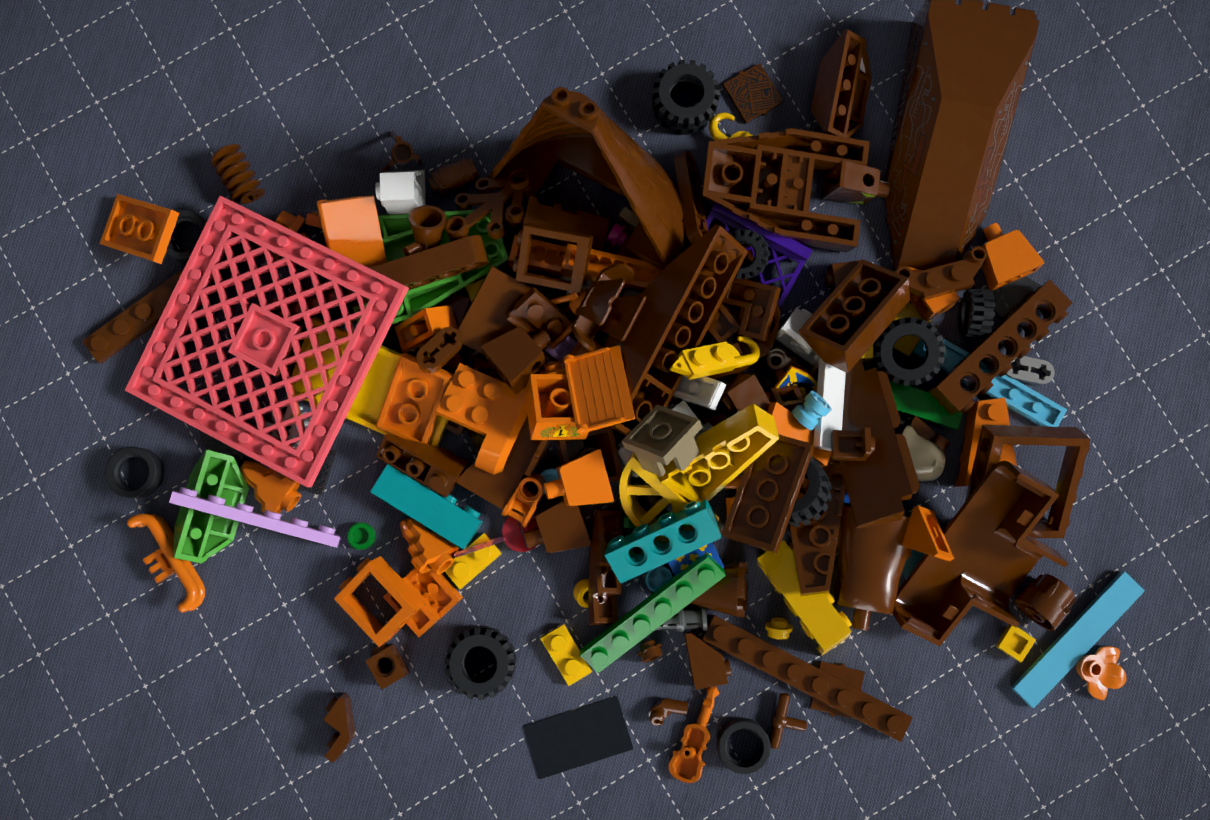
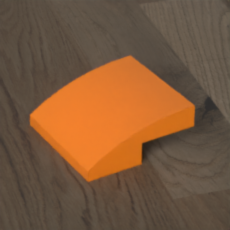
[383,568,463,637]

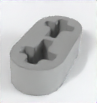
[1006,356,1055,385]

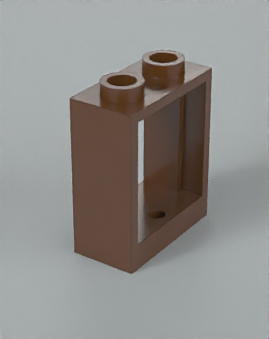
[513,223,593,293]

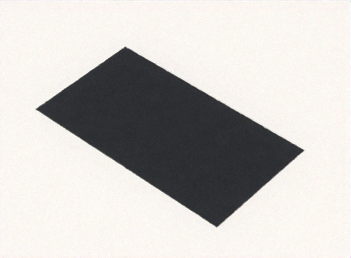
[523,696,633,780]

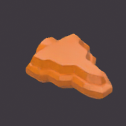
[240,461,301,513]
[400,518,460,575]

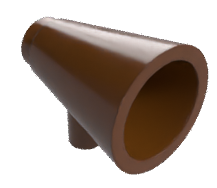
[403,205,446,256]

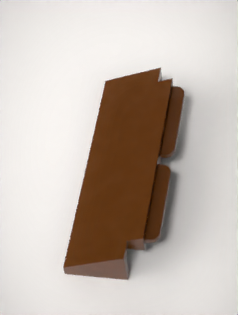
[817,360,920,529]

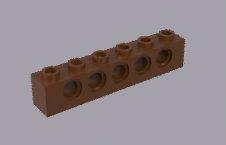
[928,280,1073,415]

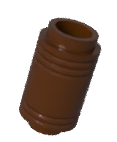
[428,157,479,196]

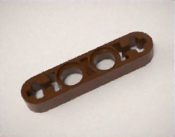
[674,150,708,244]

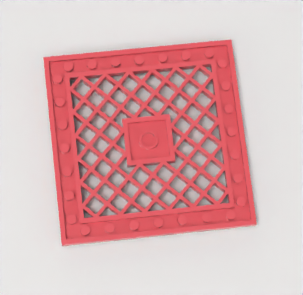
[125,196,409,487]

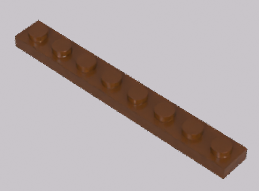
[82,233,262,364]
[702,615,913,742]

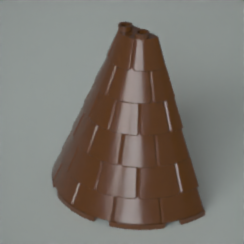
[487,87,685,270]

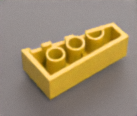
[659,404,779,502]
[757,540,852,656]

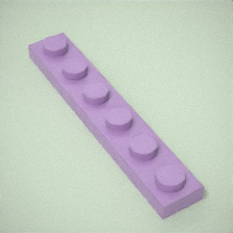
[169,487,340,548]

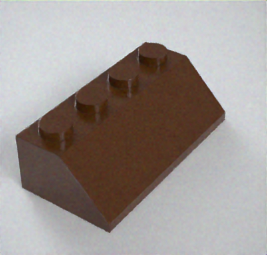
[798,259,910,373]

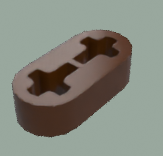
[416,327,463,373]

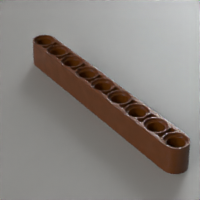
[259,235,488,325]

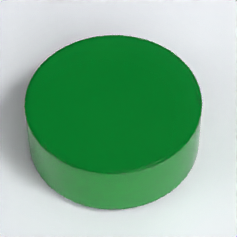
[347,523,376,550]

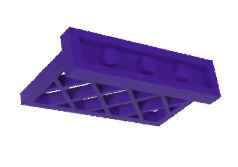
[706,203,813,308]

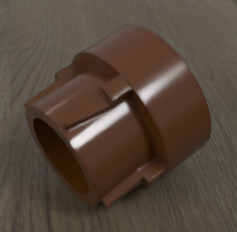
[1015,573,1076,631]

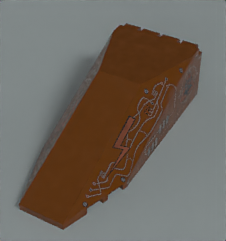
[884,0,1039,271]

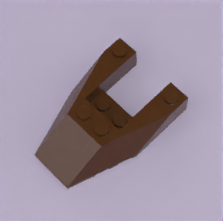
[701,128,870,253]

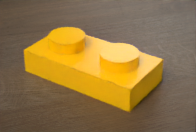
[445,533,502,589]
[541,624,592,686]

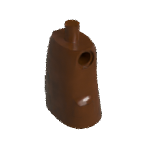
[834,506,912,631]

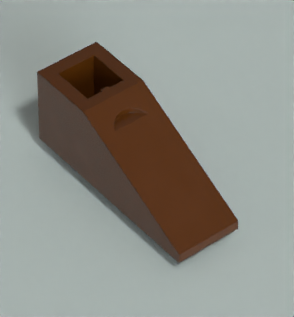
[376,434,469,498]

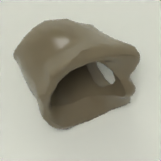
[901,425,946,482]

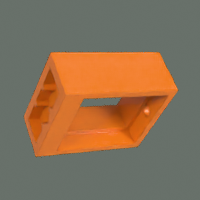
[334,556,425,647]

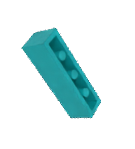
[370,464,483,549]

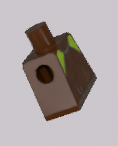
[821,160,890,205]

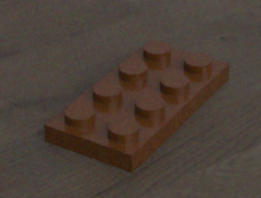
[721,434,815,554]

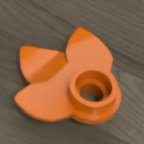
[1076,646,1126,700]

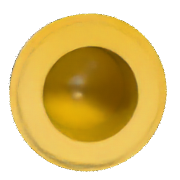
[573,579,589,608]

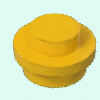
[765,617,793,640]

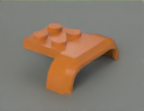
[436,363,528,475]

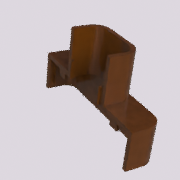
[893,461,1068,647]

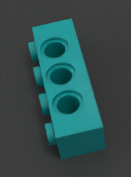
[604,499,722,584]

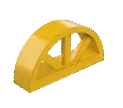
[619,452,719,542]

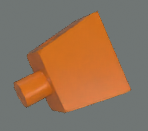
[982,223,1044,291]
[544,449,614,506]

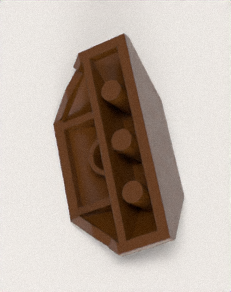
[811,29,872,138]

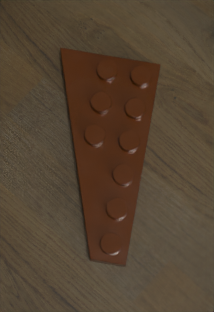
[789,455,846,596]

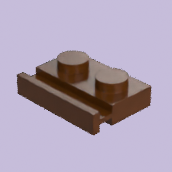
[505,287,573,349]

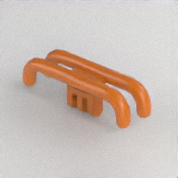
[127,514,205,613]

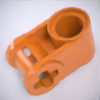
[502,473,546,528]

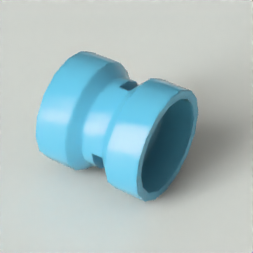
[792,391,832,430]
[645,566,673,592]

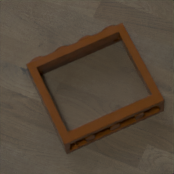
[965,425,1090,539]

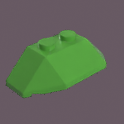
[173,449,249,564]

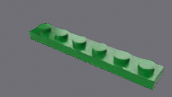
[580,552,726,673]

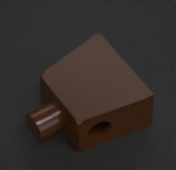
[481,327,552,395]
[523,501,591,553]

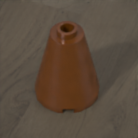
[691,562,748,618]

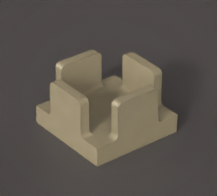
[622,404,702,477]

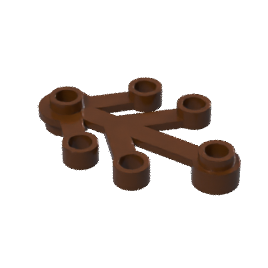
[445,168,534,240]

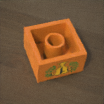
[525,374,589,440]

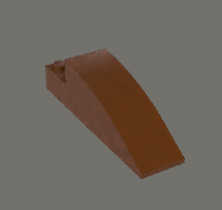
[601,224,748,436]

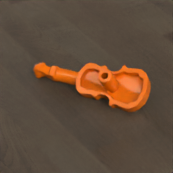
[669,686,719,783]

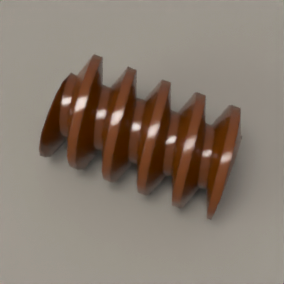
[211,144,266,205]

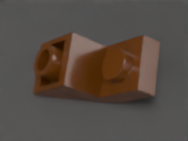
[323,693,356,763]

